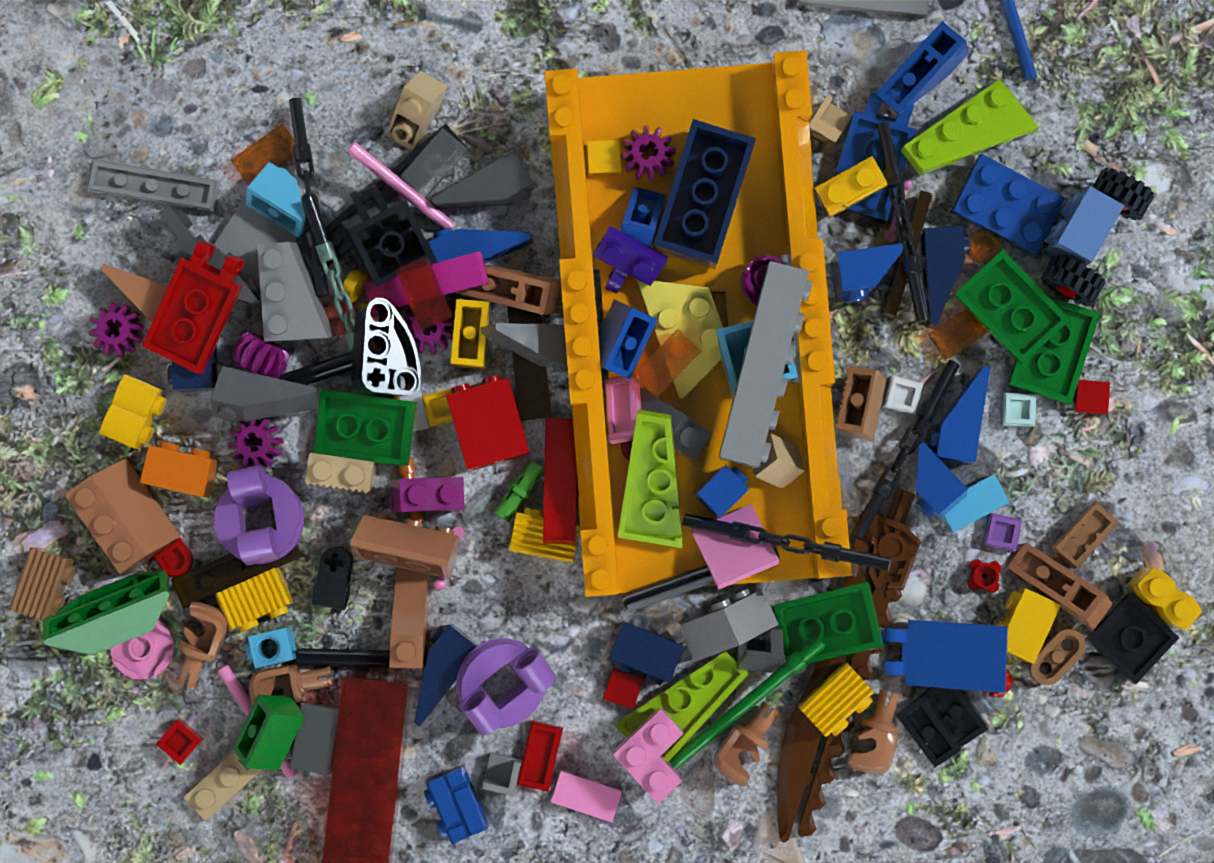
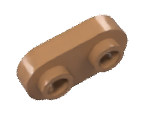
[1028,628,1086,685]

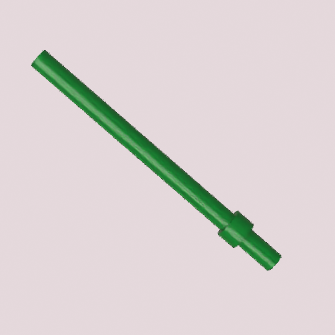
[670,636,827,769]

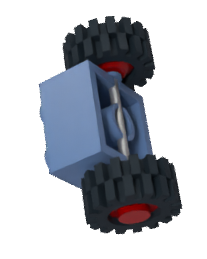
[1041,168,1155,306]

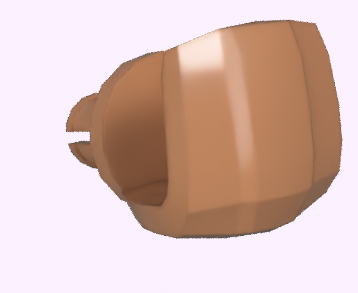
[175,602,228,688]
[249,664,334,706]
[847,689,900,775]
[714,701,780,787]

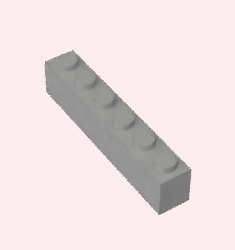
[718,261,813,469]

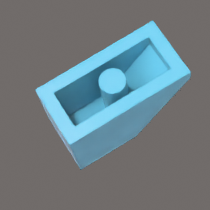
[245,162,305,238]

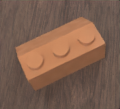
[64,458,182,574]
[350,512,460,579]

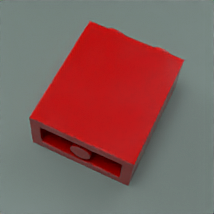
[446,375,530,472]

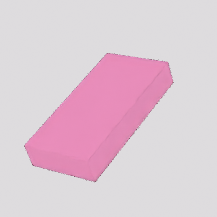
[605,374,641,444]
[551,770,622,822]

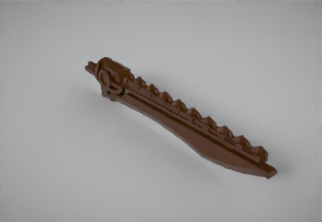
[777,488,921,843]

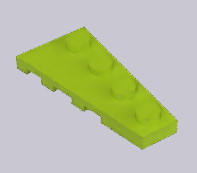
[613,651,749,762]

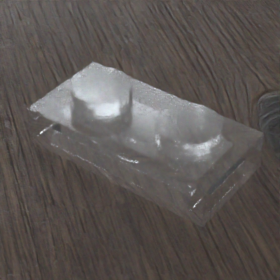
[837,451,862,518]

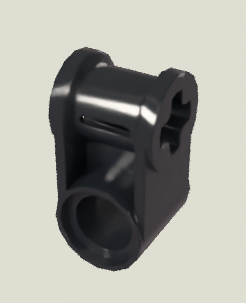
[312,546,354,610]

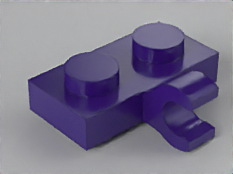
[593,226,668,294]

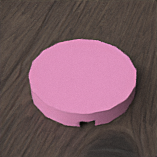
[109,619,175,679]

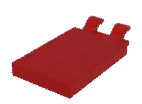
[142,241,245,375]

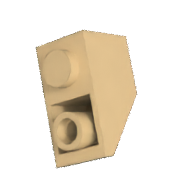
[386,71,448,152]

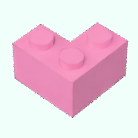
[613,707,684,804]

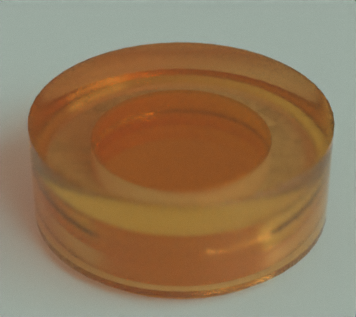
[967,230,1000,263]

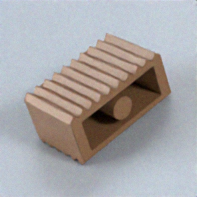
[835,366,887,441]
[9,547,76,621]

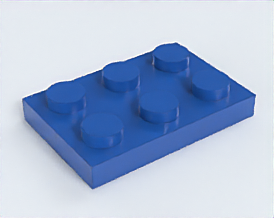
[950,154,1065,256]

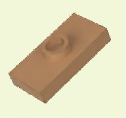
[1050,500,1119,570]

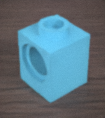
[245,626,297,668]

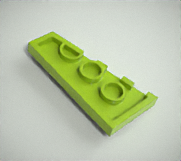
[901,79,1040,175]
[618,409,683,549]

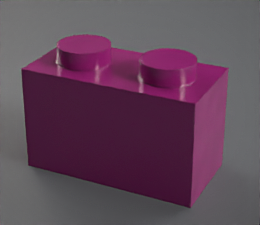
[391,477,465,513]

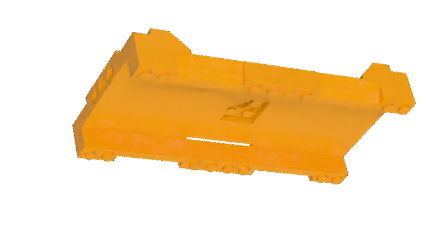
[545,50,852,597]

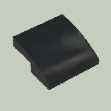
[896,687,989,768]

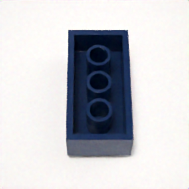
[653,119,756,269]

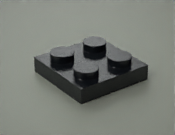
[1085,592,1180,685]

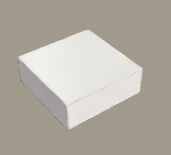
[883,375,923,415]

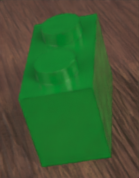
[232,694,305,770]

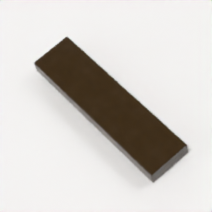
[880,190,932,320]
[507,306,552,421]
[171,542,304,609]

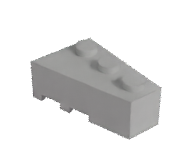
[257,242,337,342]

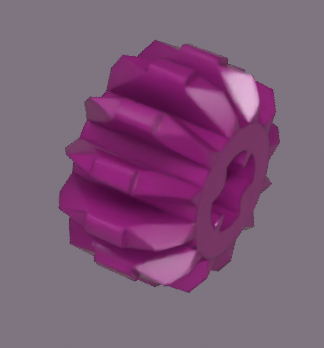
[621,125,676,182]
[404,300,454,355]
[88,303,146,358]
[232,332,290,379]
[228,418,284,468]

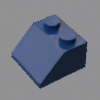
[830,243,903,304]

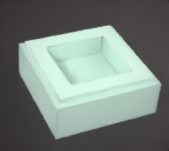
[1001,393,1036,427]

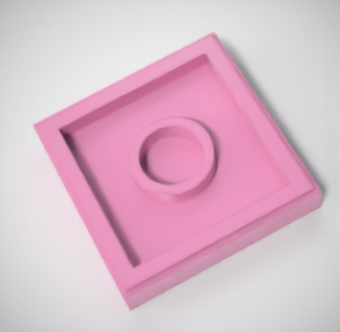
[691,504,779,590]

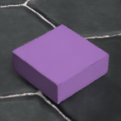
[982,513,1022,552]

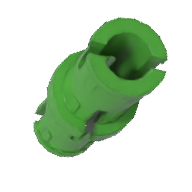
[492,459,544,523]

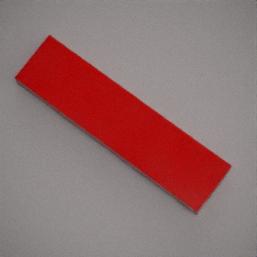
[543,418,577,545]

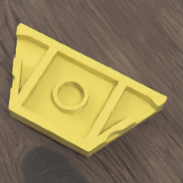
[637,280,723,400]

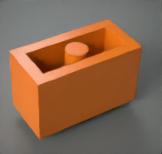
[140,441,218,498]

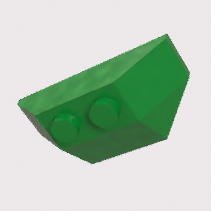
[43,570,169,655]

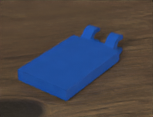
[834,92,916,222]
[882,620,1009,693]

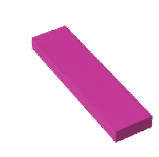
[363,251,489,314]

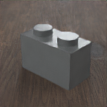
[287,701,344,775]

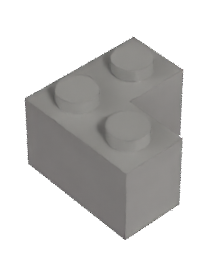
[679,588,779,662]

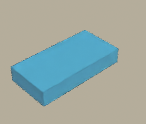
[943,474,1010,533]

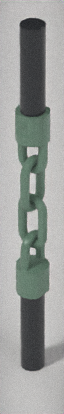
[302,195,374,384]

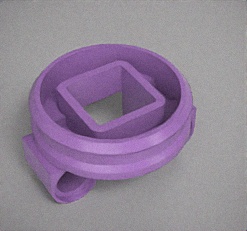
[214,465,304,565]
[456,638,556,735]

